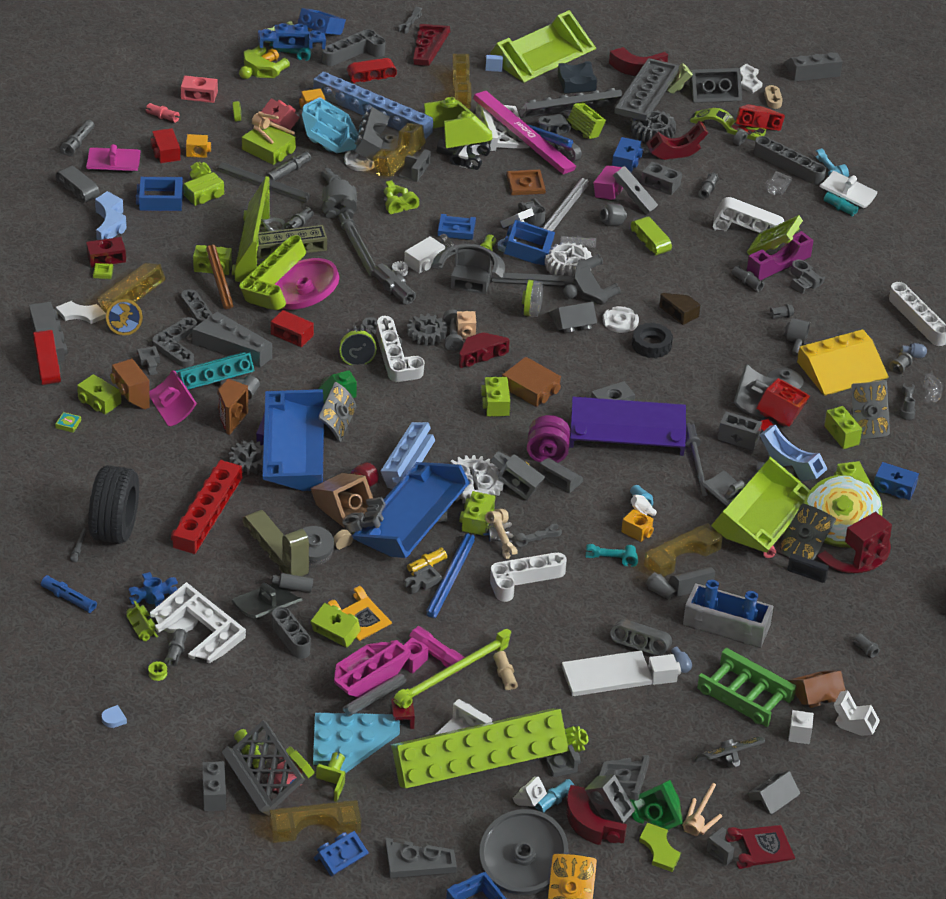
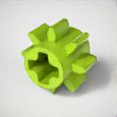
[190,162,211,180]
[565,726,588,752]

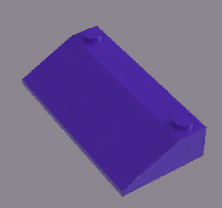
[569,397,686,456]

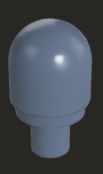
[901,343,927,358]
[671,647,692,673]

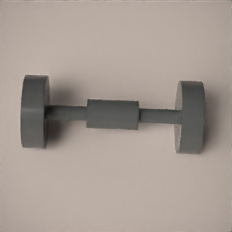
[443,309,464,350]

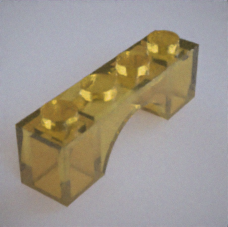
[452,54,471,109]
[373,123,426,177]
[644,523,722,577]
[270,800,361,843]

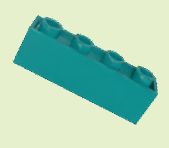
[176,352,254,389]

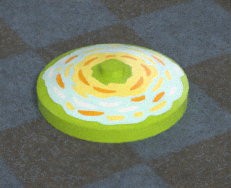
[804,475,883,547]

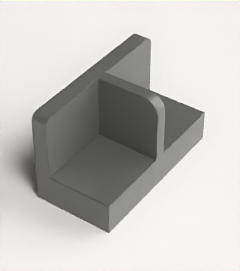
[399,149,431,182]

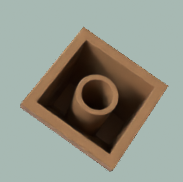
[310,473,373,528]

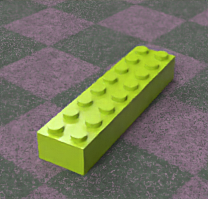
[391,708,569,788]

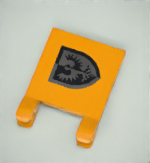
[328,586,392,641]

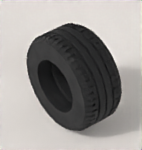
[88,465,139,544]

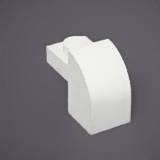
[834,691,880,736]

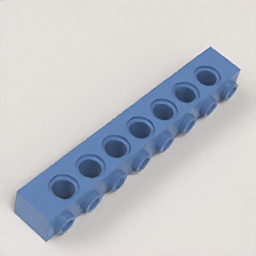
[313,72,433,141]

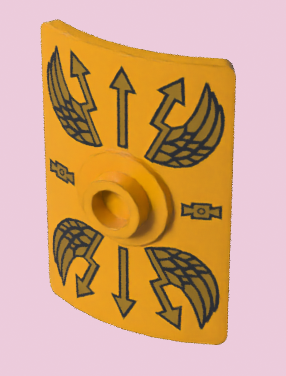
[548,854,597,899]

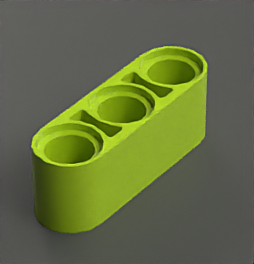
[631,217,672,256]

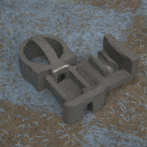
[790,259,825,294]
[342,497,386,533]

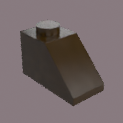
[659,293,701,325]

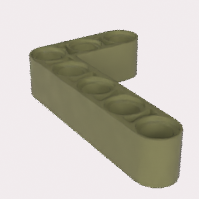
[243,510,309,576]

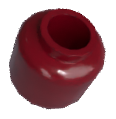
[350,462,379,488]

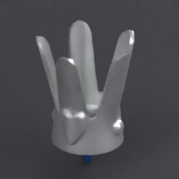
[483,522,513,542]

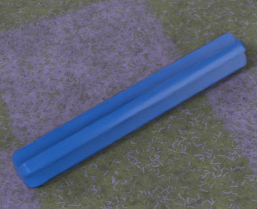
[528,125,573,148]

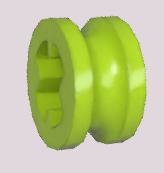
[148,661,167,681]

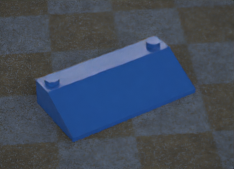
[263,389,324,491]
[352,462,470,558]

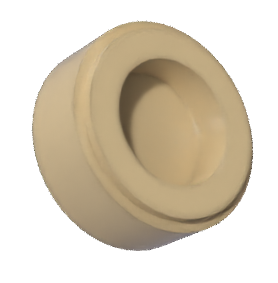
[334,530,353,550]

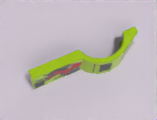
[690,108,766,141]

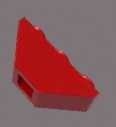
[735,104,785,131]

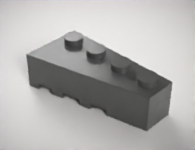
[192,311,272,367]

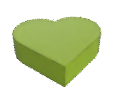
[232,101,241,122]

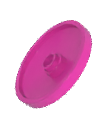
[274,258,339,310]

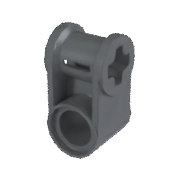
[538,114,570,135]
[518,198,546,227]

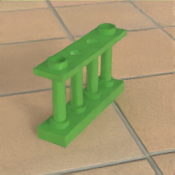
[697,648,796,727]

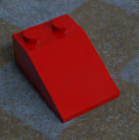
[756,378,810,426]

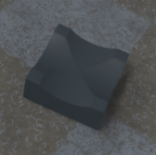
[558,61,597,93]

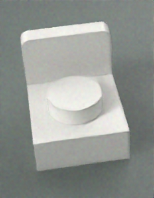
[513,777,547,806]

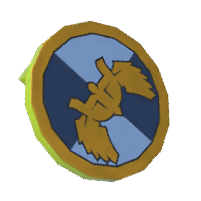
[106,299,143,335]

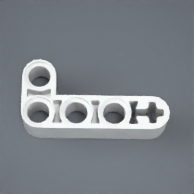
[713,197,784,233]
[376,316,424,382]
[490,553,567,602]

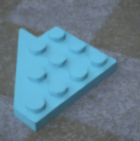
[313,713,400,773]

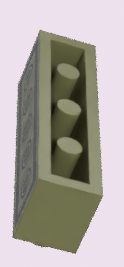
[257,225,327,259]

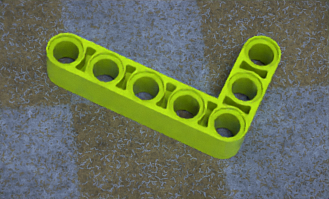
[239,235,306,310]

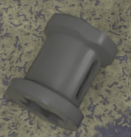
[889,351,913,374]

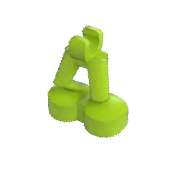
[384,180,419,214]

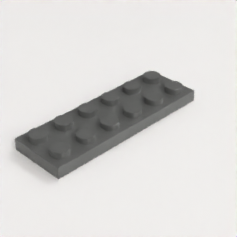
[615,58,679,121]
[518,88,622,118]

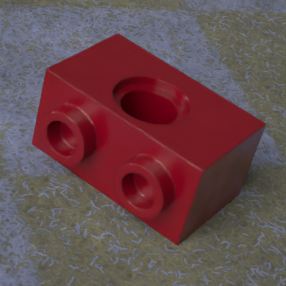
[86,237,126,268]

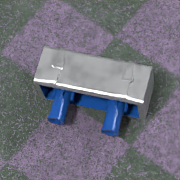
[683,580,773,647]

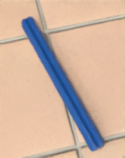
[426,533,475,618]

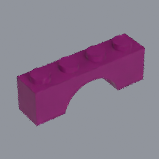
[747,231,813,280]

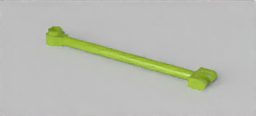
[393,629,511,708]

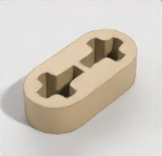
[764,85,782,109]

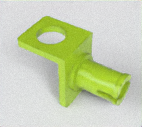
[316,752,345,802]

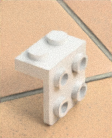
[435,699,492,735]

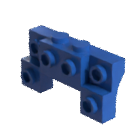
[258,23,326,49]

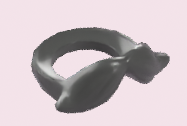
[260,218,285,232]

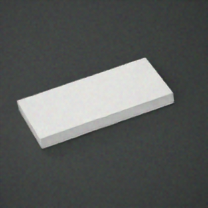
[562,651,653,696]

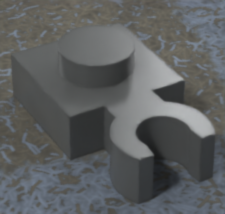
[404,565,442,593]

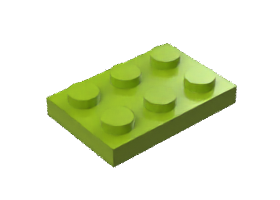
[747,215,803,255]

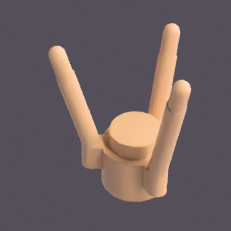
[252,111,295,144]
[682,783,722,836]

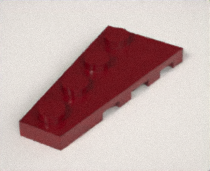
[413,24,451,66]

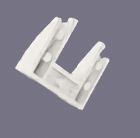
[150,582,246,663]

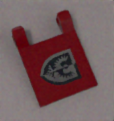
[725,825,795,869]

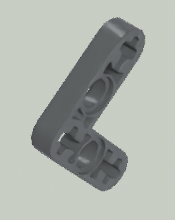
[153,317,197,367]

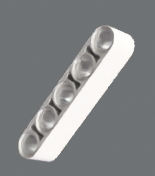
[889,282,946,346]

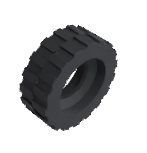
[632,323,673,358]

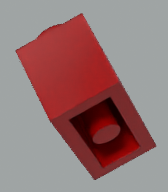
[150,128,181,163]
[271,310,314,347]

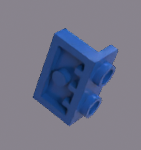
[314,831,369,877]

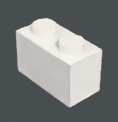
[404,237,445,273]

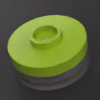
[522,280,543,317]

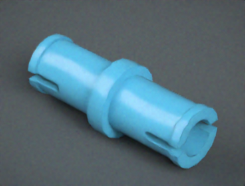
[535,779,574,813]

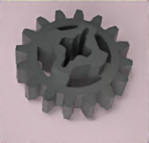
[407,313,447,345]
[229,440,264,475]

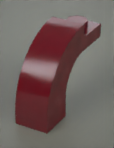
[609,47,668,76]
[646,121,709,160]
[566,785,627,845]

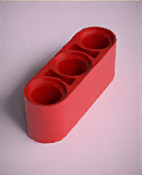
[347,58,397,83]
[33,330,61,385]

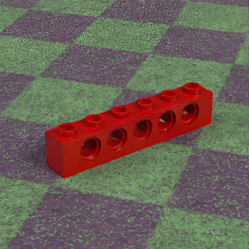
[171,460,242,554]

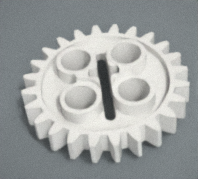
[451,455,504,503]

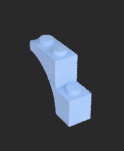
[95,191,126,240]
[760,425,827,481]

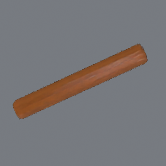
[206,245,233,309]

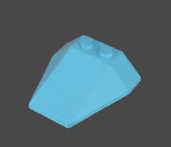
[302,97,358,153]

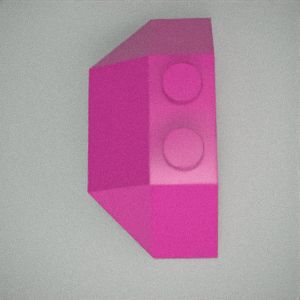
[334,640,411,697]

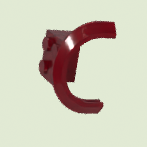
[817,511,892,573]

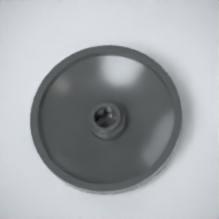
[480,809,569,895]

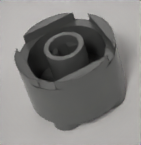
[322,180,357,218]

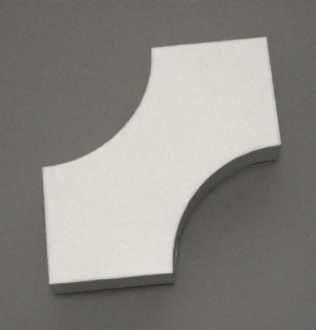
[740,64,762,94]
[56,301,106,324]

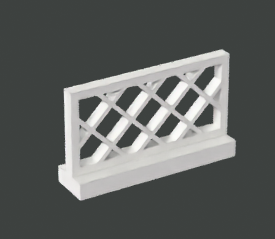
[476,104,529,151]

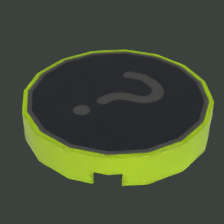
[339,330,377,365]

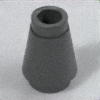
[646,572,676,600]

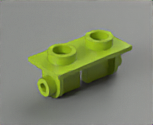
[126,600,158,641]

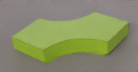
[286,747,314,778]
[639,823,681,872]

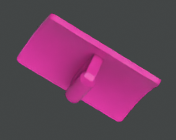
[86,144,141,171]
[149,370,196,426]

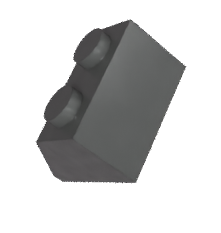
[549,302,597,333]

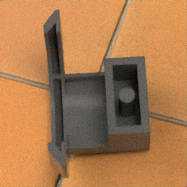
[431,244,505,294]

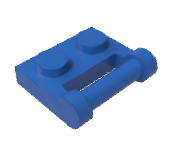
[438,214,476,240]

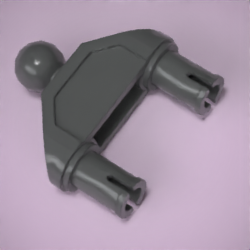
[563,253,621,305]

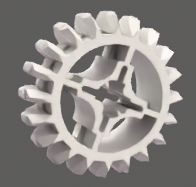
[545,242,592,276]

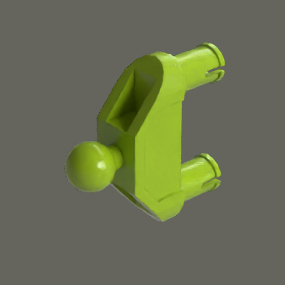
[239,45,290,79]

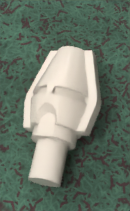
[631,495,656,516]

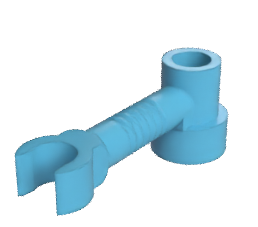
[815,148,849,177]

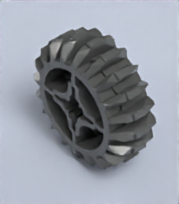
[631,110,676,143]

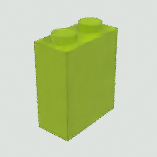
[242,125,296,165]

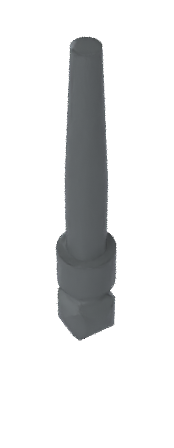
[70,528,86,562]

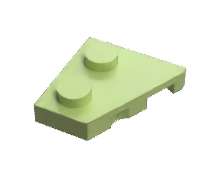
[667,63,693,93]

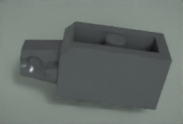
[490,451,545,500]

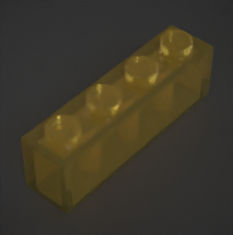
[97,263,166,313]

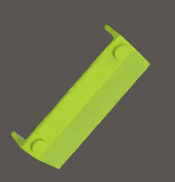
[232,177,270,282]
[711,457,810,553]

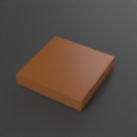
[506,170,546,195]

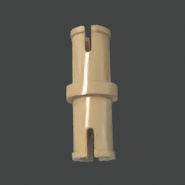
[493,651,518,690]

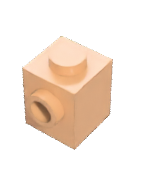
[456,311,476,339]

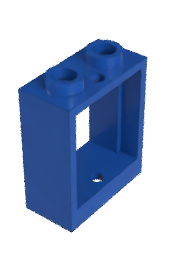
[297,8,346,35]
[136,177,183,211]
[503,220,555,265]
[446,872,506,899]

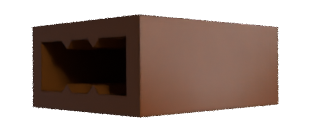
[502,357,561,407]

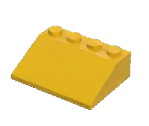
[797,329,888,396]

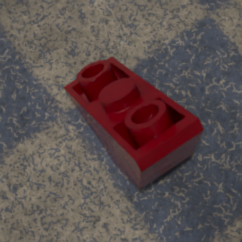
[459,332,510,368]

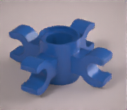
[128,572,178,607]

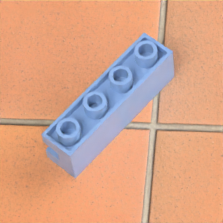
[381,422,435,489]

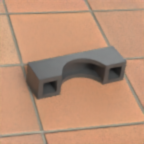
[355,107,389,161]

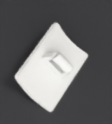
[819,171,877,208]

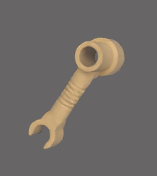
[485,509,517,559]

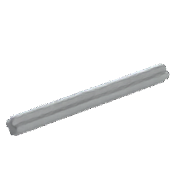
[542,178,589,231]

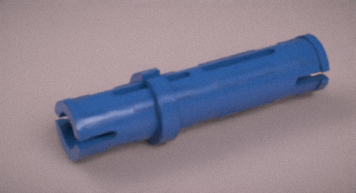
[41,575,97,613]

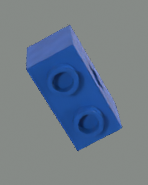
[612,137,643,173]
[873,462,919,500]

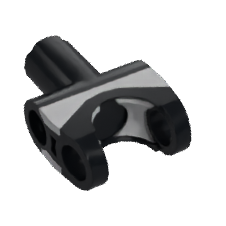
[436,138,491,170]

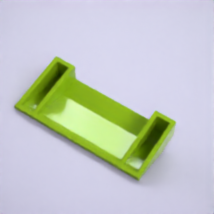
[490,10,596,83]

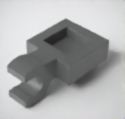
[137,346,160,375]

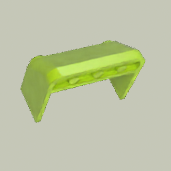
[424,97,493,148]

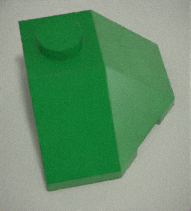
[317,370,357,404]
[629,780,683,830]

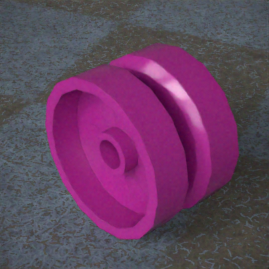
[527,415,570,463]

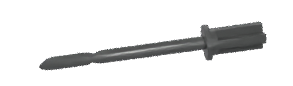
[686,423,708,496]

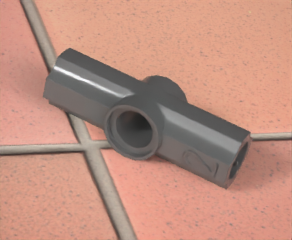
[373,263,416,305]

